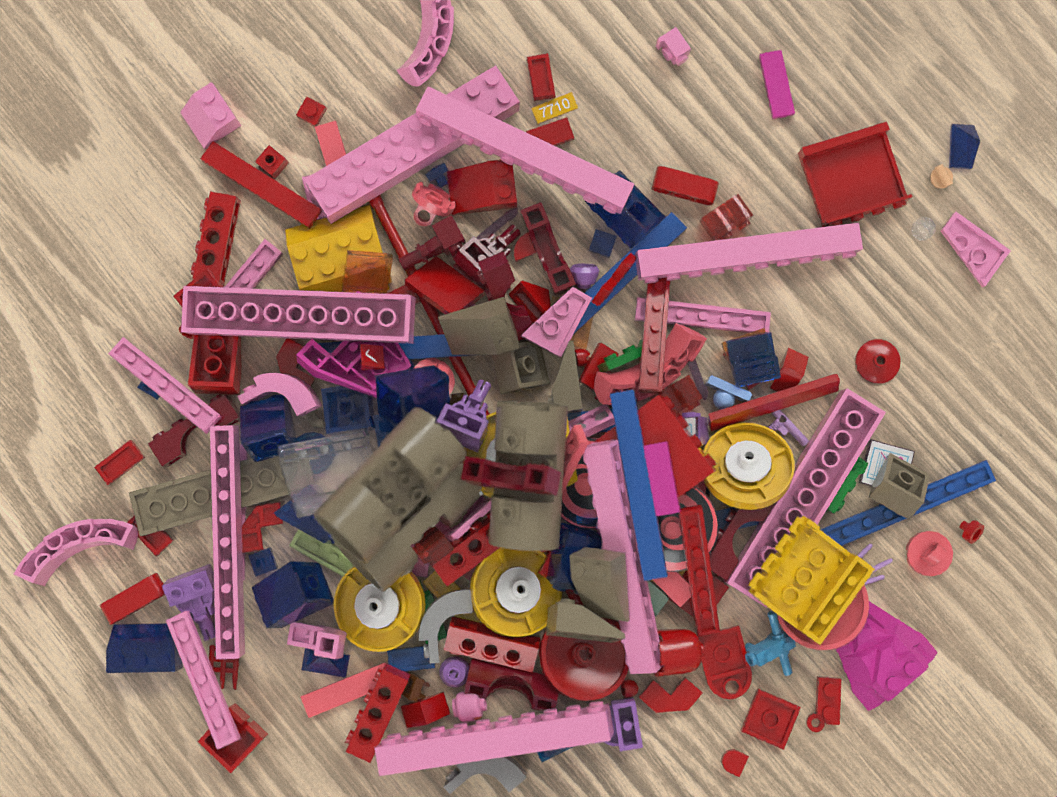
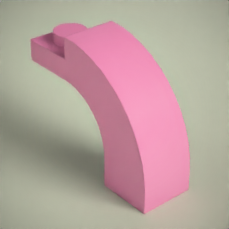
[238,373,323,416]
[287,621,347,659]

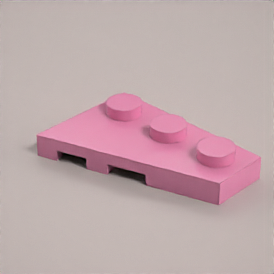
[941,212,1011,288]
[521,287,592,358]

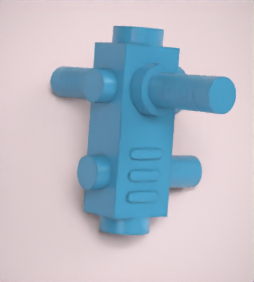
[745,611,796,676]

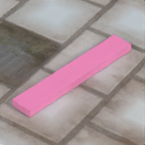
[635,297,771,335]
[108,337,222,434]
[166,611,241,749]

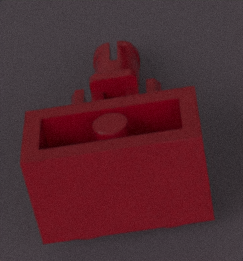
[398,215,466,271]
[453,224,521,290]

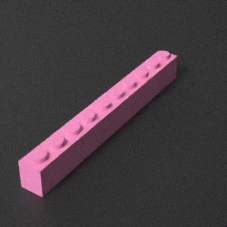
[416,86,634,214]
[635,223,863,283]
[210,425,245,659]
[583,439,663,674]

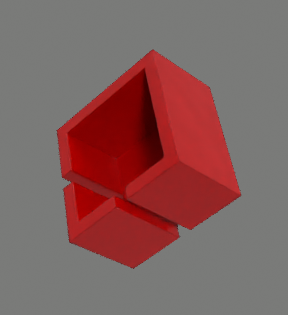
[197,703,268,773]

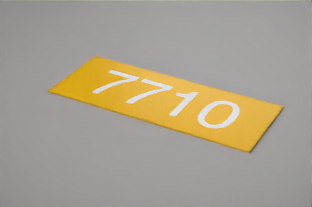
[531,92,578,124]

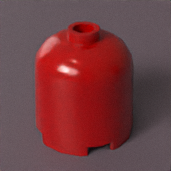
[653,629,705,677]

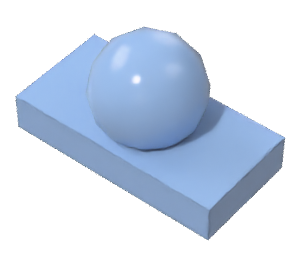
[705,375,752,410]

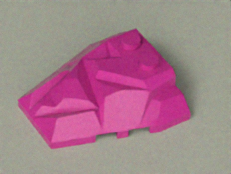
[835,601,938,711]

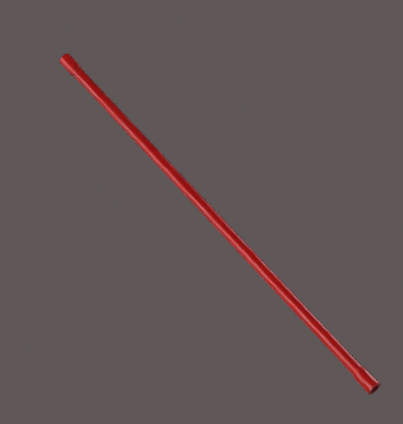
[369,195,583,606]

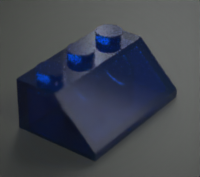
[585,170,666,249]
[106,623,182,673]

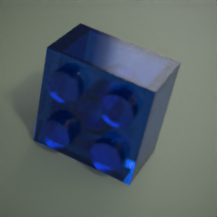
[321,386,376,436]

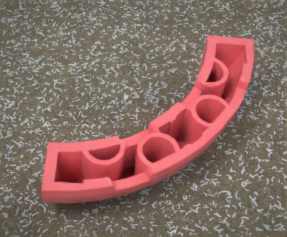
[594,323,707,405]

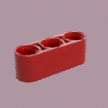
[651,166,719,206]
[99,573,165,625]

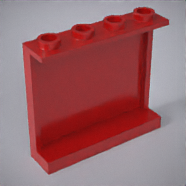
[798,121,913,227]
[593,394,717,497]

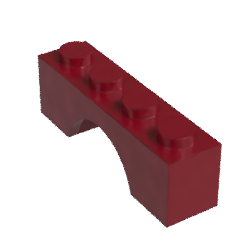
[520,202,576,297]
[477,251,532,341]
[148,394,244,467]
[460,456,562,496]
[709,503,775,580]
[464,659,559,712]

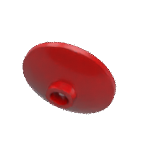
[855,339,901,384]

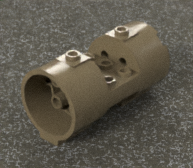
[489,401,568,551]
[313,408,467,564]
[331,463,484,592]

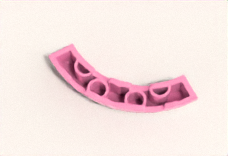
[397,0,454,87]
[14,519,138,586]

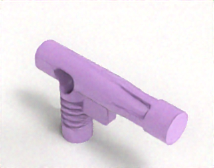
[768,410,809,447]

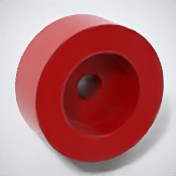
[959,520,985,544]

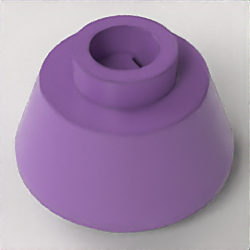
[570,263,600,289]
[439,656,470,688]

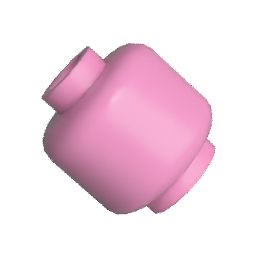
[452,692,487,722]

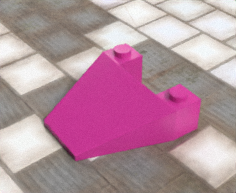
[296,291,411,399]

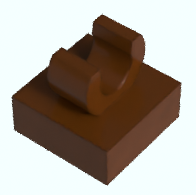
[402,671,430,702]

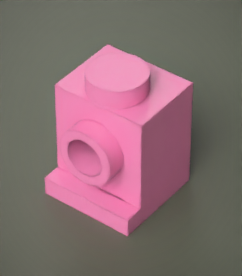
[656,27,691,66]

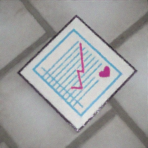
[858,439,915,487]

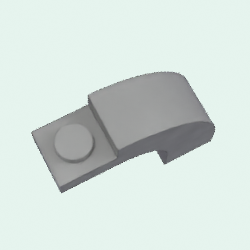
[418,589,473,664]
[444,756,527,794]

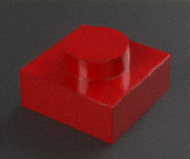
[296,96,327,127]

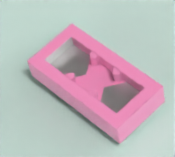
[568,404,615,437]

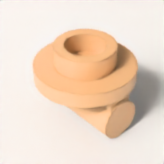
[930,164,953,189]

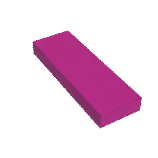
[759,50,795,120]
[643,442,681,516]

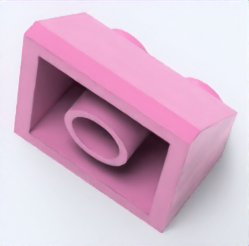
[180,82,242,149]

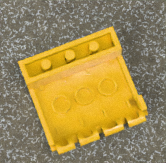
[285,205,392,294]
[748,516,875,645]

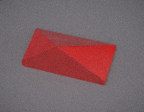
[508,280,551,323]

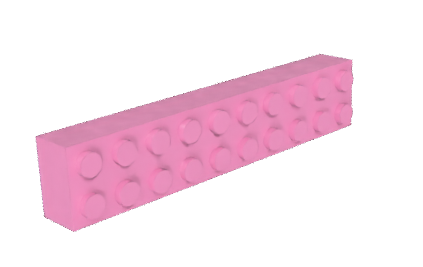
[304,65,520,224]
[181,286,416,343]
[724,388,886,608]
[375,701,614,776]

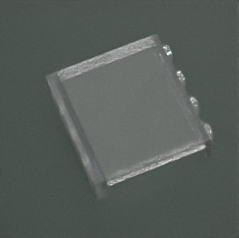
[278,430,373,518]

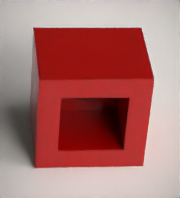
[255,145,289,179]

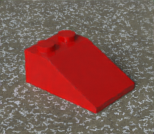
[447,159,518,215]
[188,334,242,395]

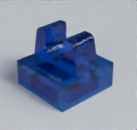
[424,162,449,188]
[248,547,279,577]

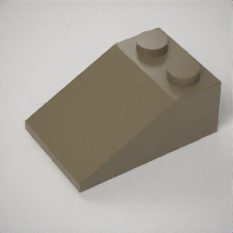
[438,297,520,355]
[548,341,582,413]
[570,547,629,622]
[546,599,625,643]

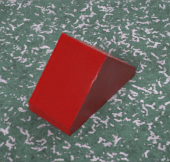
[770,348,809,392]
[400,691,451,728]

